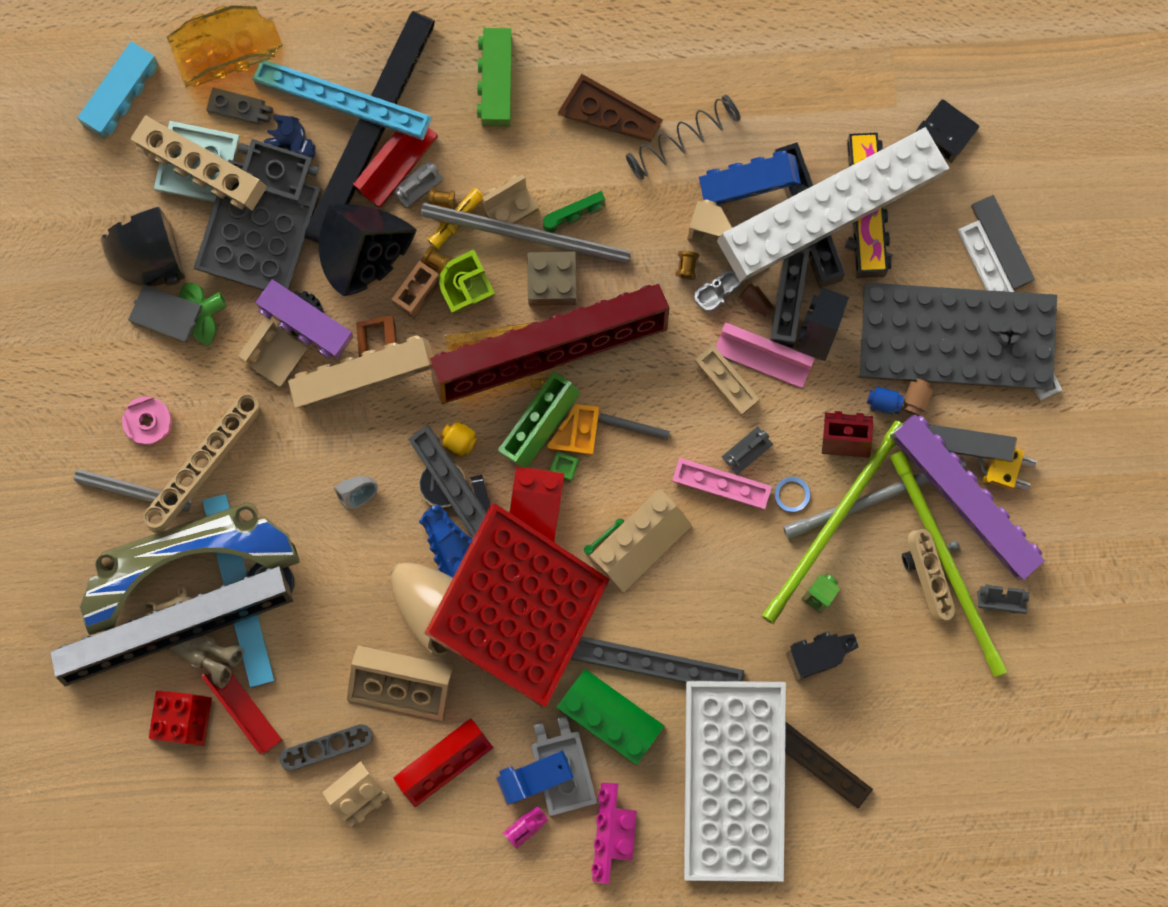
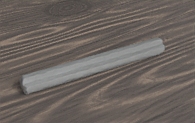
[74,469,192,512]

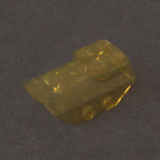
[167,5,283,88]

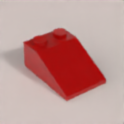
[509,466,564,542]

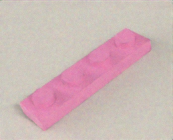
[672,458,772,510]

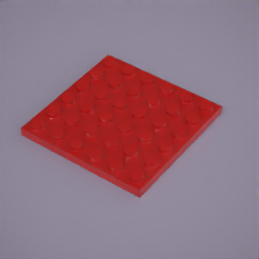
[424,504,610,707]

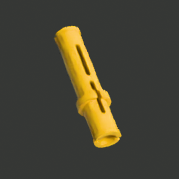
[427,187,484,250]

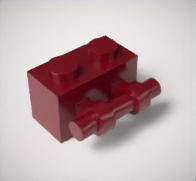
[822,411,873,458]

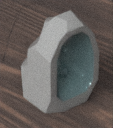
[334,476,378,510]

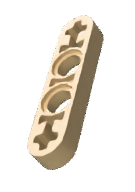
[908,529,955,621]

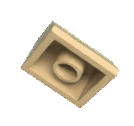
[687,200,732,249]

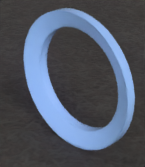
[775,477,810,512]

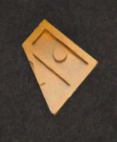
[547,404,599,456]

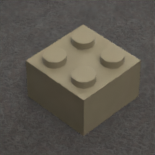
[527,252,576,305]

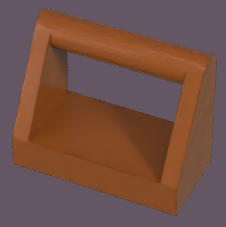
[356,316,396,357]

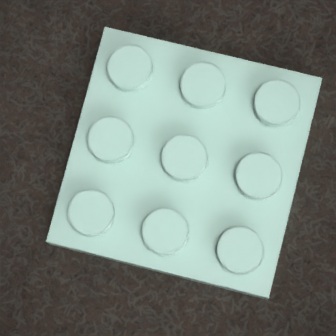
[154,121,240,203]

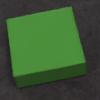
[550,451,579,482]

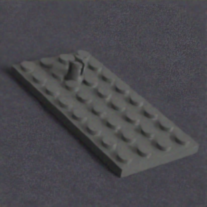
[859,283,1057,390]

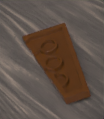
[558,74,663,142]

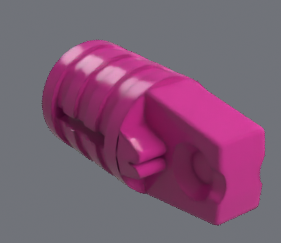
[503,807,548,849]

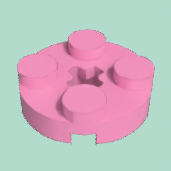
[122,396,172,446]

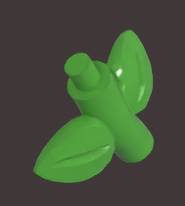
[179,283,227,346]

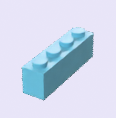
[77,41,158,139]

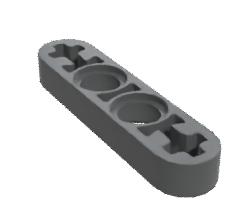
[280,724,373,770]

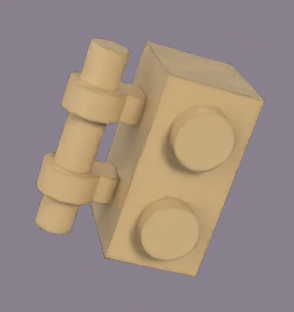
[322,761,389,828]

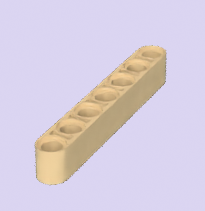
[143,394,260,533]

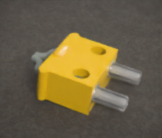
[977,448,1037,491]

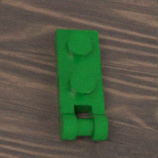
[543,191,605,233]

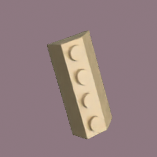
[590,488,692,593]
[347,645,453,721]

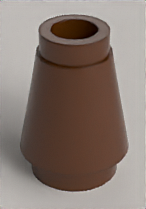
[739,283,774,317]

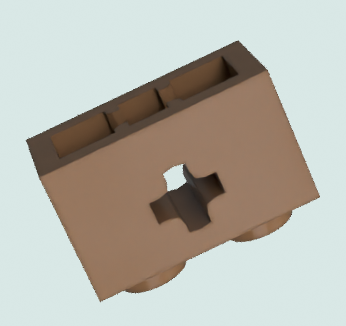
[391,261,440,319]

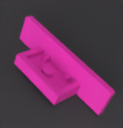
[591,782,637,884]

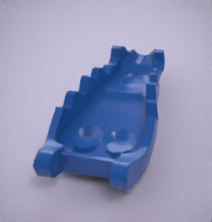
[419,505,473,578]

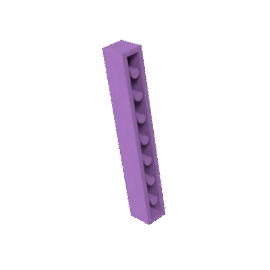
[889,414,1045,581]

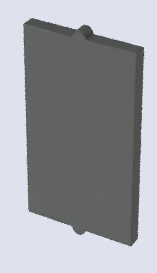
[128,284,203,343]

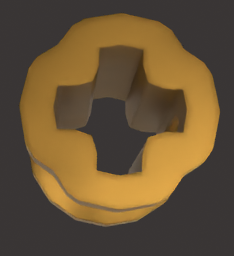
[429,188,455,209]
[421,246,452,275]
[675,251,699,279]

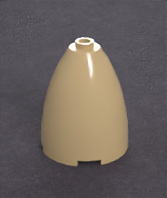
[390,562,453,657]

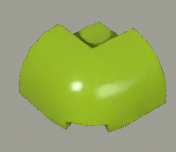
[439,249,495,314]

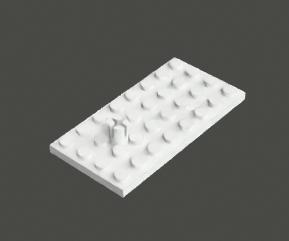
[684,681,786,881]

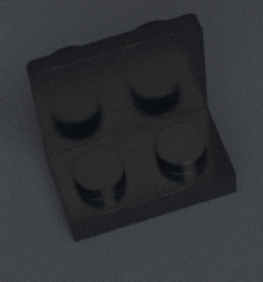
[916,99,979,163]

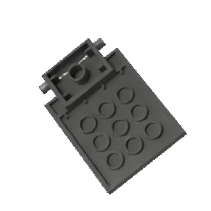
[194,139,320,291]

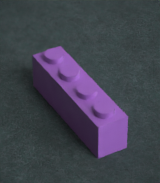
[255,279,354,360]

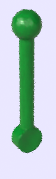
[584,518,624,555]

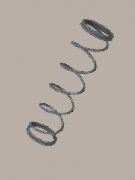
[626,94,741,180]

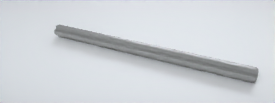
[421,203,631,264]

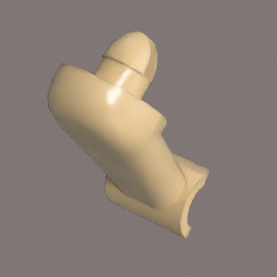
[146,588,193,616]

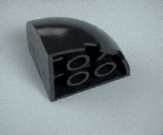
[319,204,417,296]
[101,207,185,286]

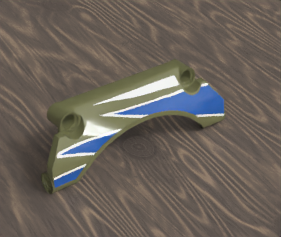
[80,502,300,635]

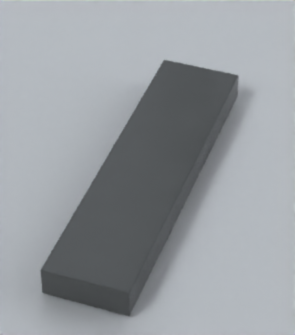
[971,195,1035,290]
[928,424,1017,462]

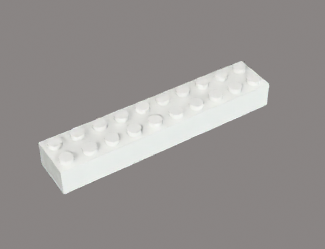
[717,127,949,283]

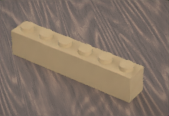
[288,335,433,410]

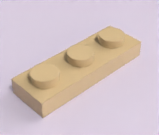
[695,345,760,415]

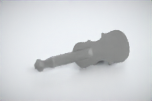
[694,270,742,313]

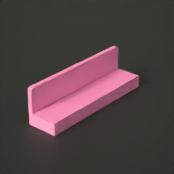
[716,322,815,388]

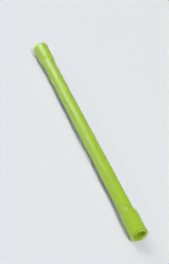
[761,421,902,624]
[890,450,1007,678]

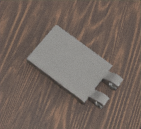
[531,716,597,816]

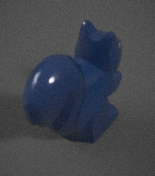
[263,115,316,159]

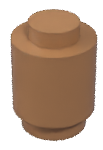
[903,379,933,416]

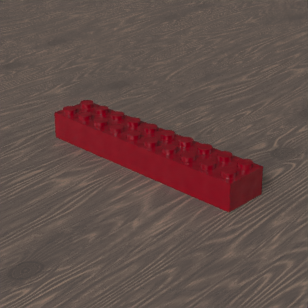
[430,284,670,405]

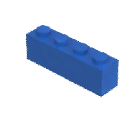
[699,151,801,206]

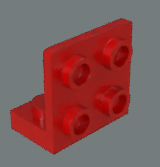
[149,690,212,746]

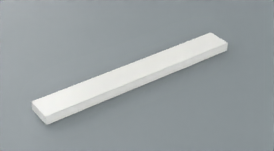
[957,220,1062,401]

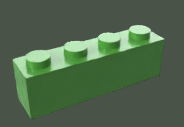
[477,28,512,126]
[498,372,581,468]

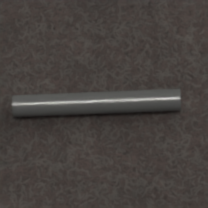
[598,413,670,440]

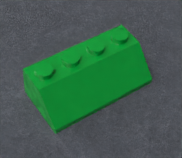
[557,669,665,766]

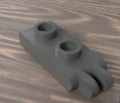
[206,87,273,125]

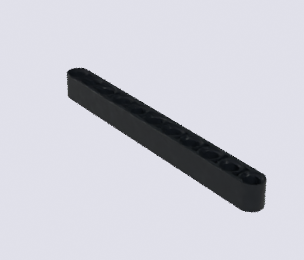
[304,11,435,244]

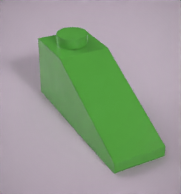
[801,574,841,614]

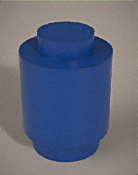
[867,386,904,415]

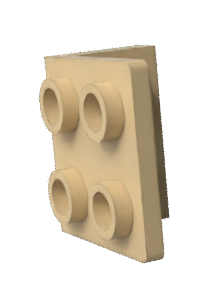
[482,174,539,224]
[238,317,307,387]

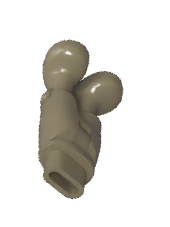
[167,635,244,689]

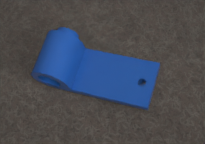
[496,750,574,805]

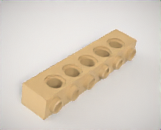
[130,115,267,211]

